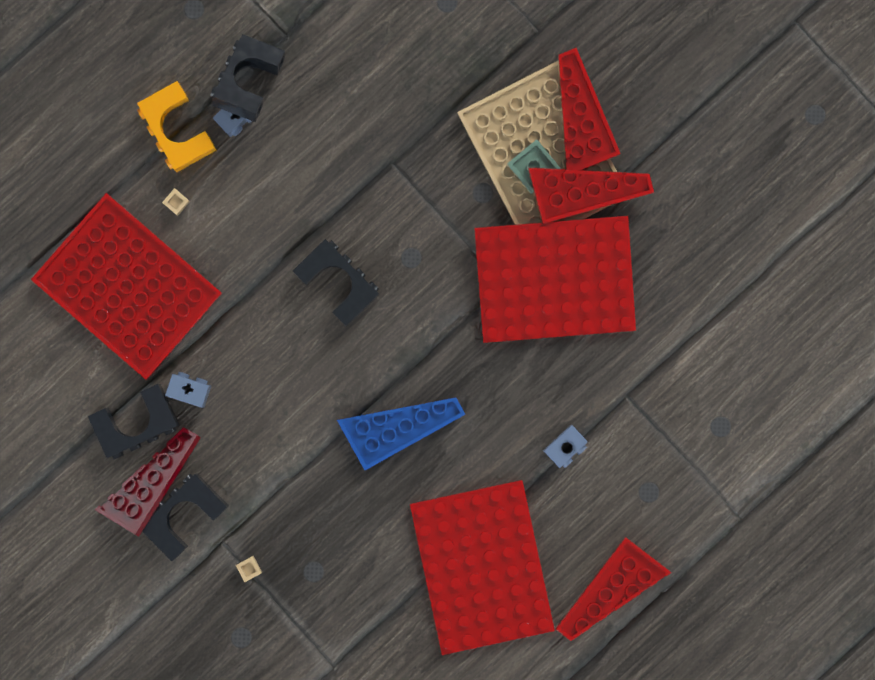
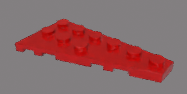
[558,48,621,170]
[528,167,654,224]
[555,537,672,641]

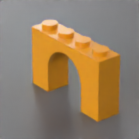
[137,81,217,172]

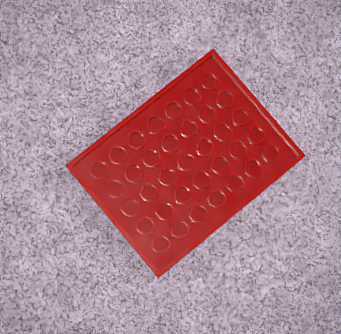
[31,193,223,380]
[474,216,636,343]
[410,480,555,655]

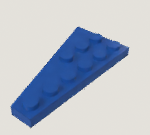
[337,398,465,470]

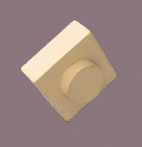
[162,188,190,216]
[236,556,262,582]

